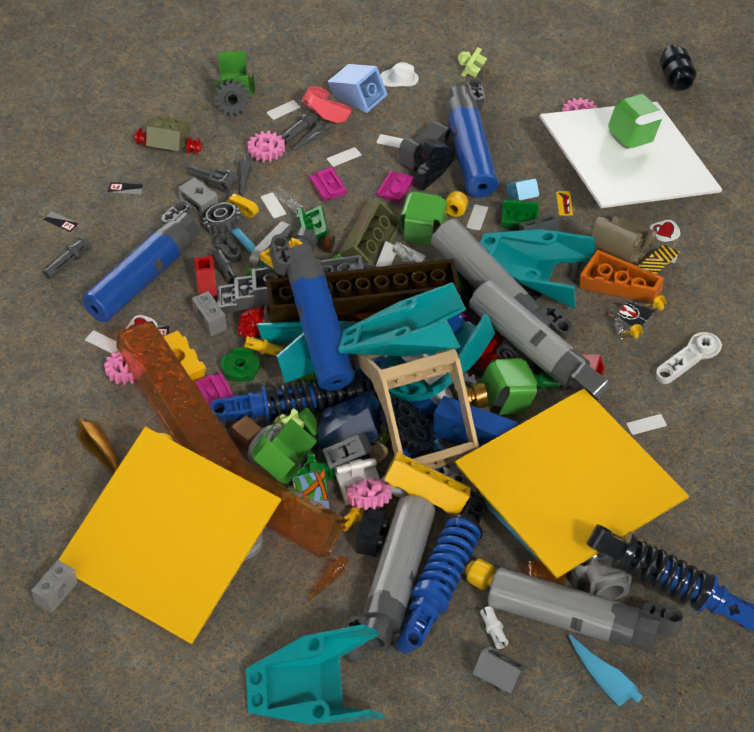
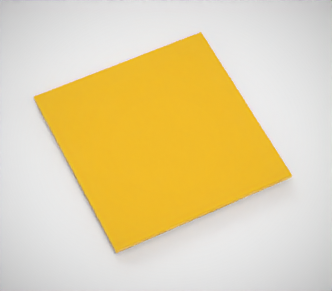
[455,388,689,579]
[58,427,282,644]

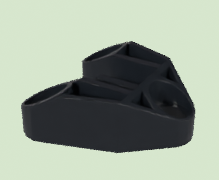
[414,139,455,191]

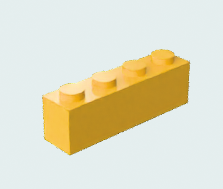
[384,452,471,514]

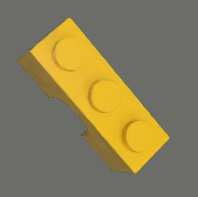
[158,331,206,389]

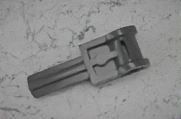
[188,166,239,193]

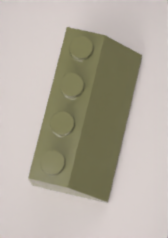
[340,198,400,267]

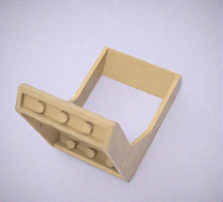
[353,349,479,469]

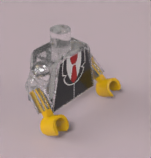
[608,295,667,344]

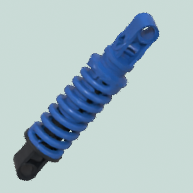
[396,497,487,654]

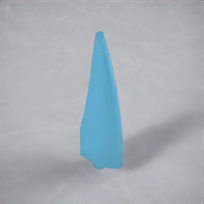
[569,634,643,706]

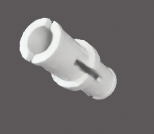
[480,606,509,649]

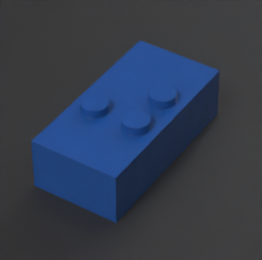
[433,396,517,447]

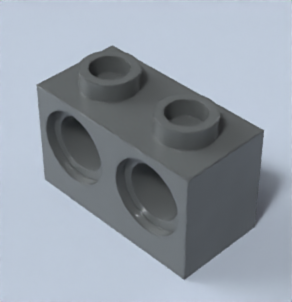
[323,433,373,469]

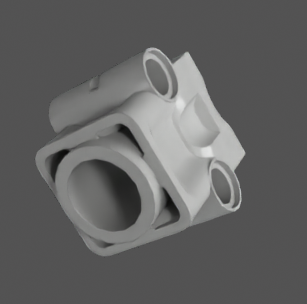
[570,552,632,601]

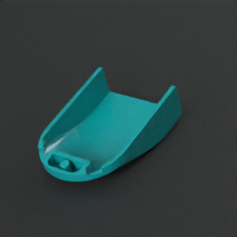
[380,314,495,401]

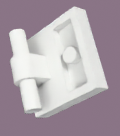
[334,457,380,505]

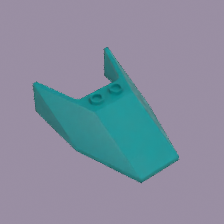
[480,229,596,309]
[338,282,466,357]
[246,624,385,725]

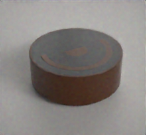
[323,234,335,253]

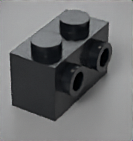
[356,507,389,557]

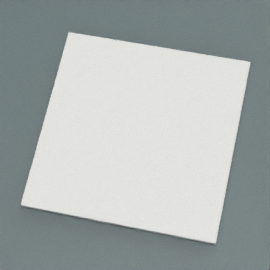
[539,102,722,208]

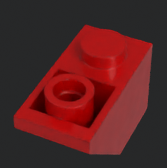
[194,256,217,298]

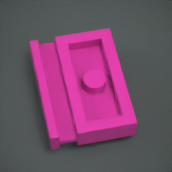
[309,167,347,202]
[377,170,414,204]
[195,372,234,412]

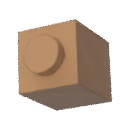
[231,416,262,450]

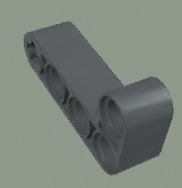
[399,121,451,171]

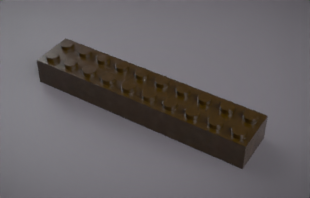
[266,258,460,323]

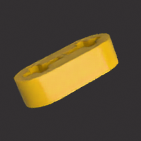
[226,194,259,218]

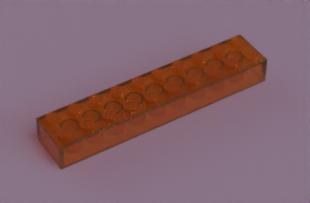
[116,321,246,476]

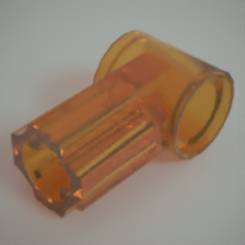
[524,560,566,586]

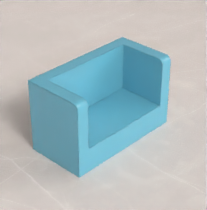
[506,178,539,201]

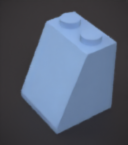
[328,64,388,113]

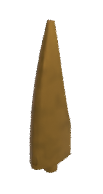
[76,419,120,475]

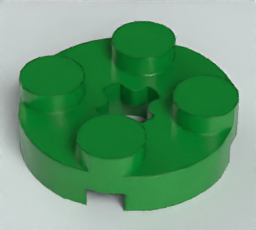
[221,348,260,382]

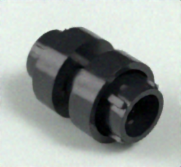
[660,45,696,91]

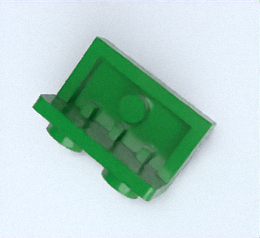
[501,200,539,229]
[297,205,329,240]

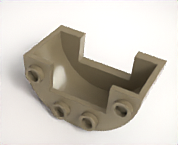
[592,215,657,266]

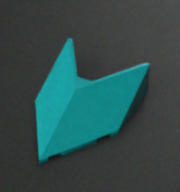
[257,321,359,383]

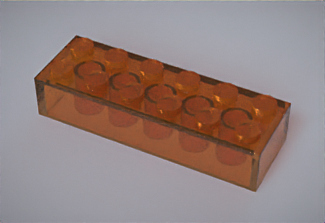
[233,460,347,557]

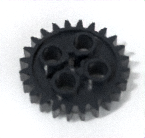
[379,398,436,455]

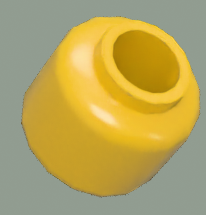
[445,191,468,217]
[465,558,496,590]

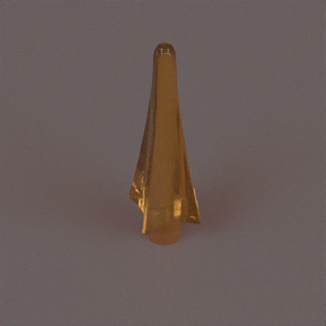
[307,556,348,601]

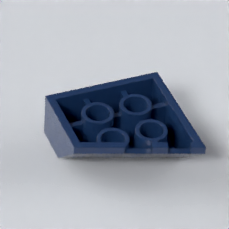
[318,392,382,462]

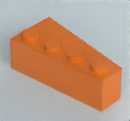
[580,249,664,303]

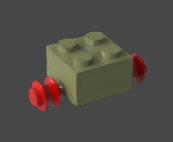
[134,115,203,155]

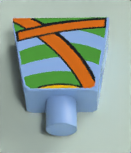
[282,470,329,513]

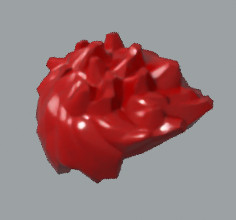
[237,306,265,340]

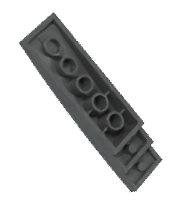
[217,255,364,313]

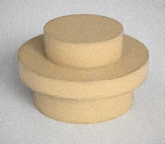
[368,444,388,463]

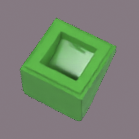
[298,408,317,436]

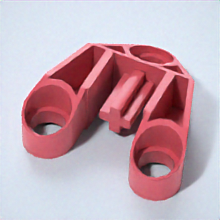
[301,86,352,123]

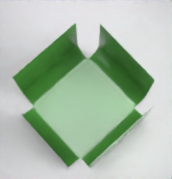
[214,51,255,99]
[608,94,662,149]
[400,191,447,246]
[480,358,540,415]
[252,417,317,484]

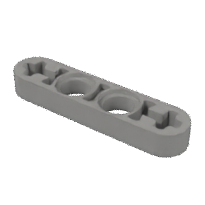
[249,221,291,266]

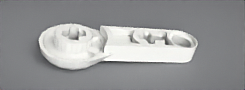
[656,332,722,384]

